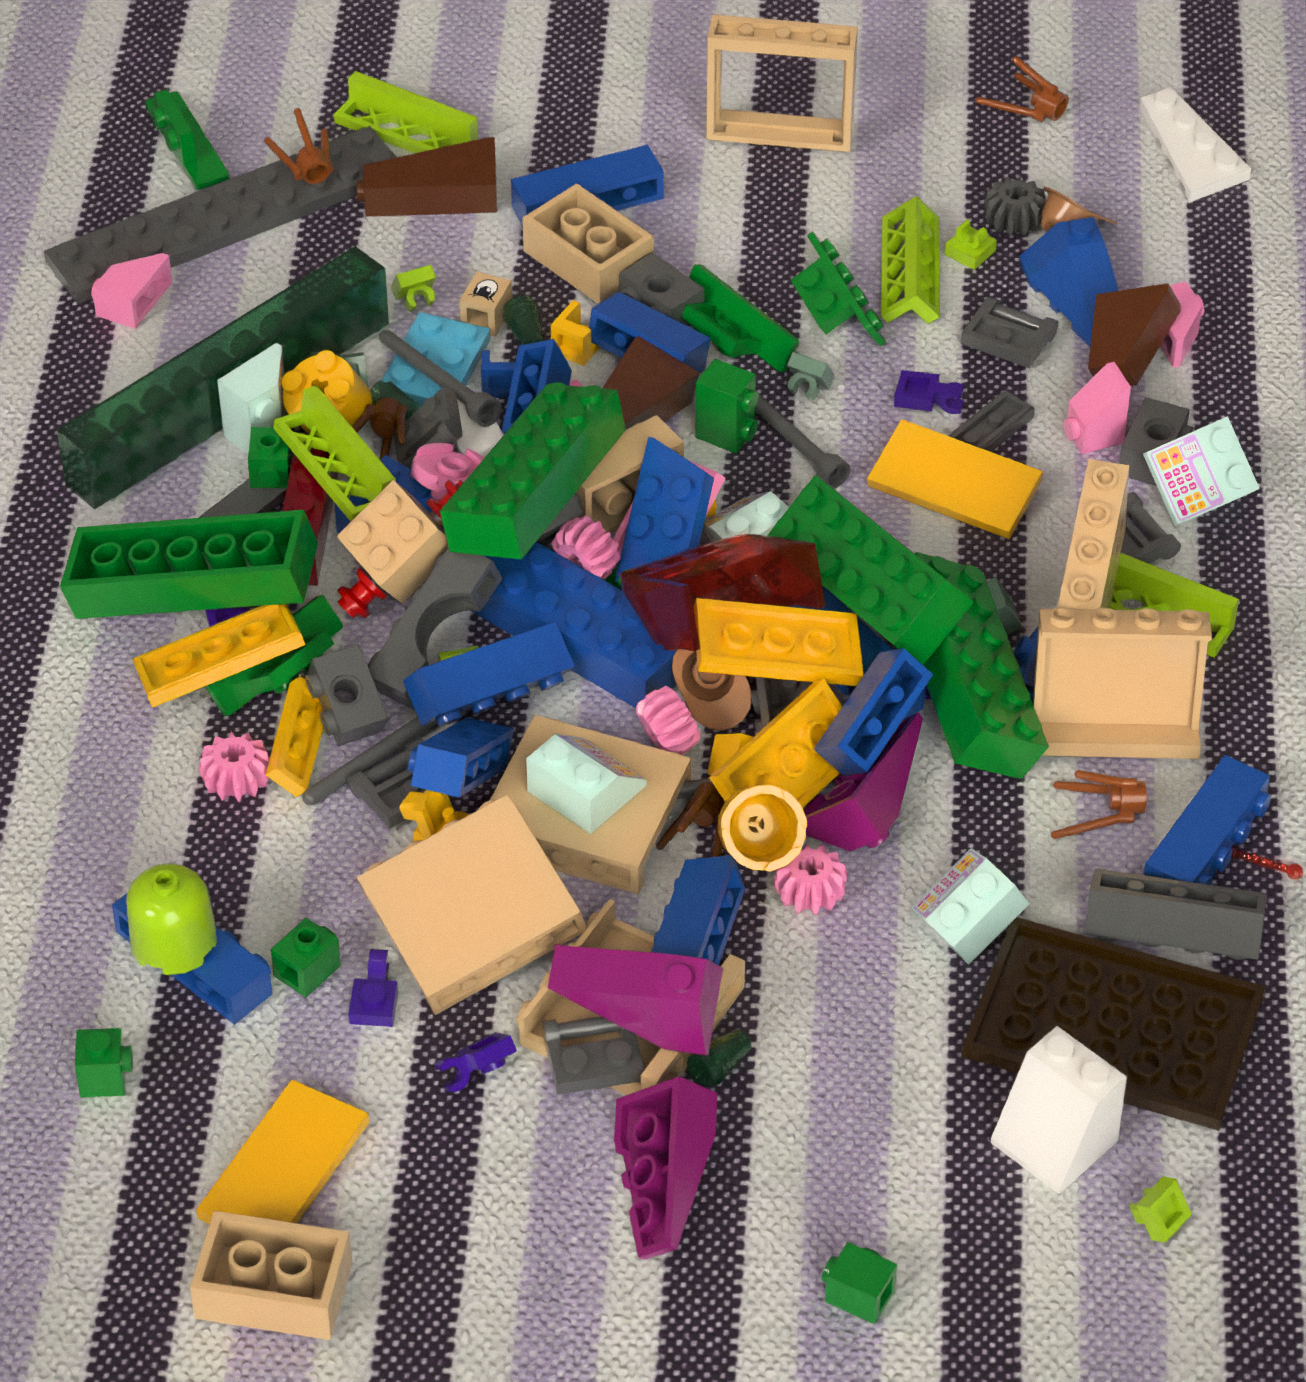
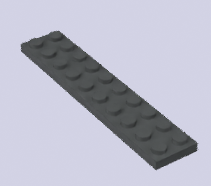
[44,126,396,304]

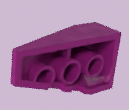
[803,712,923,852]

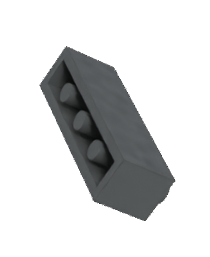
[1085,868,1268,960]

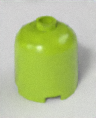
[126,863,217,975]

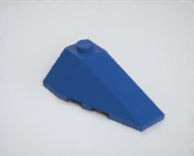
[1019,217,1119,347]

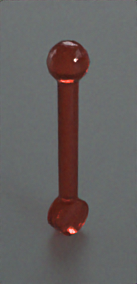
[1231,845,1303,880]

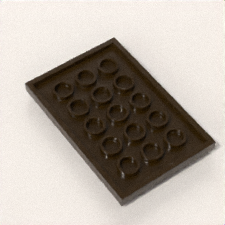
[961,917,1266,1131]

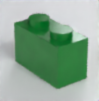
[695,359,759,454]

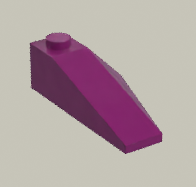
[548,945,723,1056]
[614,1076,718,1260]

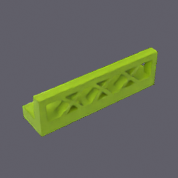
[334,71,478,153]
[881,196,940,324]
[273,385,396,522]
[1110,553,1239,658]

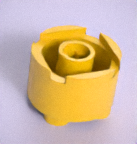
[281,350,372,435]

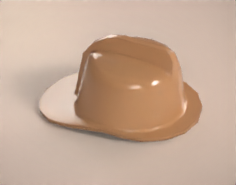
[1041,186,1118,232]
[672,636,752,731]

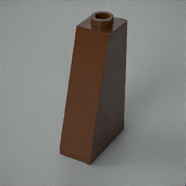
[357,137,497,217]
[603,336,700,430]

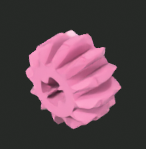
[551,515,621,580]
[636,686,700,755]
[199,731,270,802]
[774,842,847,916]

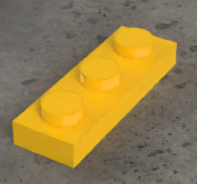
[265,676,323,797]

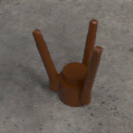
[352,398,408,460]
[656,782,725,857]

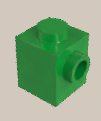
[248,427,293,488]
[271,918,341,998]
[75,1028,133,1098]
[822,1242,897,1324]

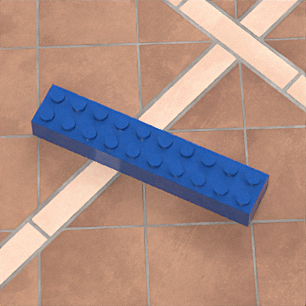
[334,455,695,708]

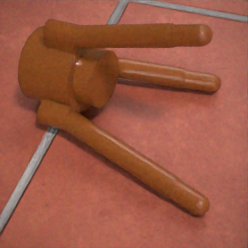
[976,56,1069,123]
[264,108,334,184]
[1051,770,1147,839]

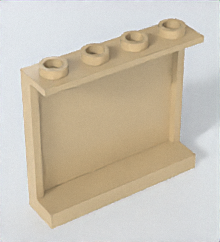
[1058,459,1129,610]
[1033,607,1212,759]
[490,715,691,894]
[357,794,587,1015]
[516,899,745,1095]

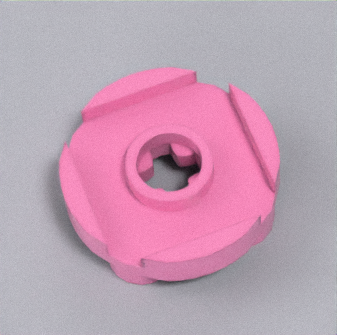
[410,443,484,500]

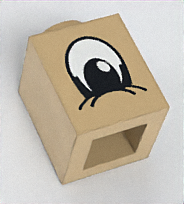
[459,272,513,337]

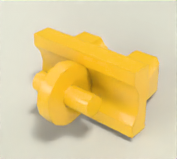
[399,790,469,842]

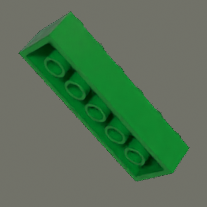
[440,382,626,559]
[766,475,974,665]
[60,510,318,619]
[915,552,1049,779]

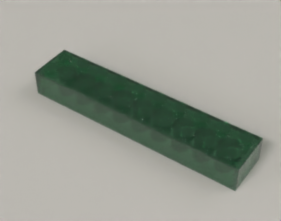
[57,246,389,509]

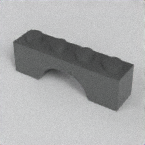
[368,547,503,710]

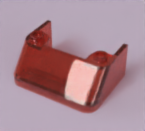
[620,534,825,651]

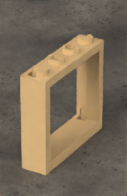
[706,14,858,152]

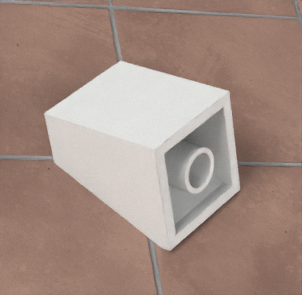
[991,1026,1127,1194]

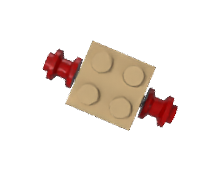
[336,480,464,619]

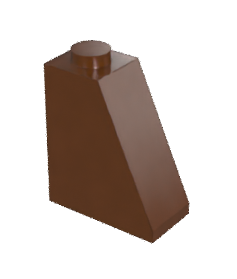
[1088,283,1181,386]

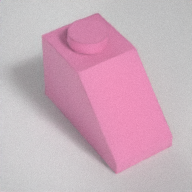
[91,253,172,329]
[1160,281,1204,368]
[1063,362,1131,454]

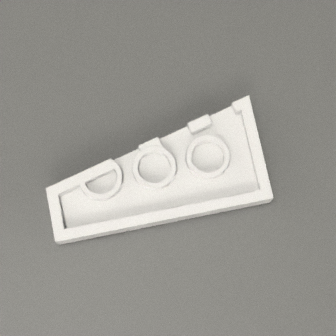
[1139,87,1251,203]

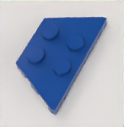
[615,437,714,583]

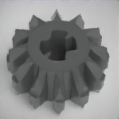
[984,177,1046,236]

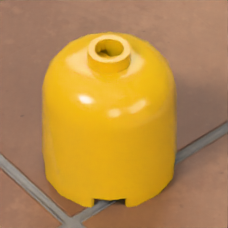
[718,785,807,871]

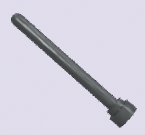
[379,330,502,427]
[755,393,850,489]
[302,709,471,805]

